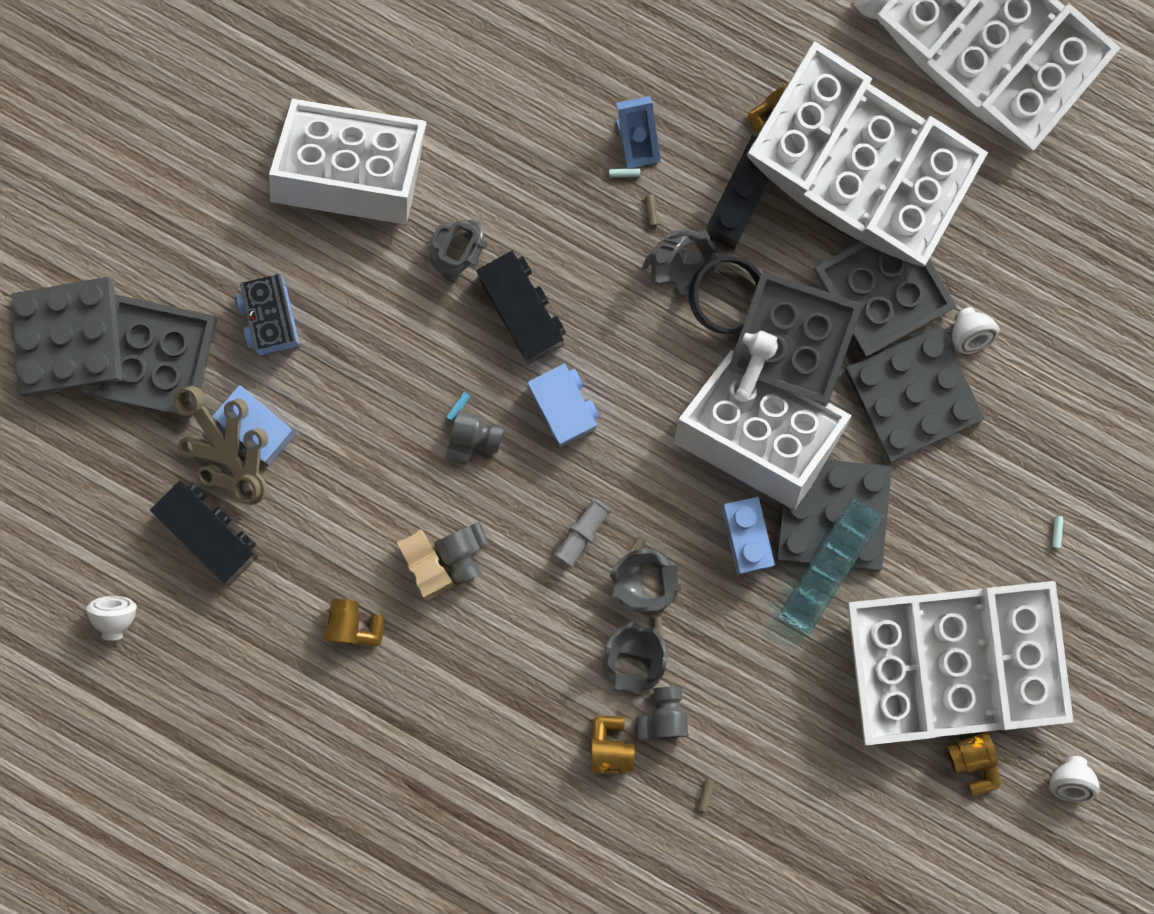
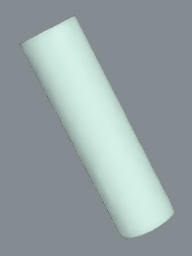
[609,169,640,178]
[1052,516,1063,548]

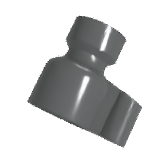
[445,410,505,465]
[433,521,488,586]
[636,686,689,740]

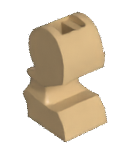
[397,529,455,601]

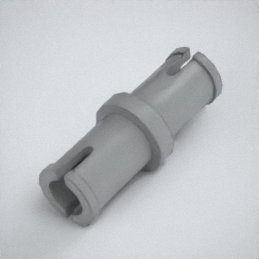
[554,498,611,568]

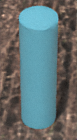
[447,392,471,422]

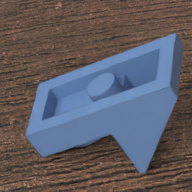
[616,96,661,169]

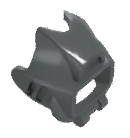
[427,219,488,283]
[642,230,718,297]
[610,549,681,612]
[602,621,668,696]

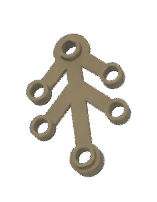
[173,386,268,505]

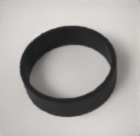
[688,256,761,334]

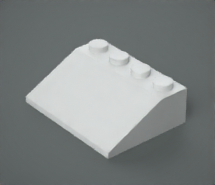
[269,99,426,225]
[674,350,852,510]

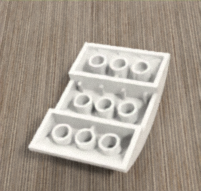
[876,0,1120,152]
[747,41,988,267]
[847,581,1073,745]

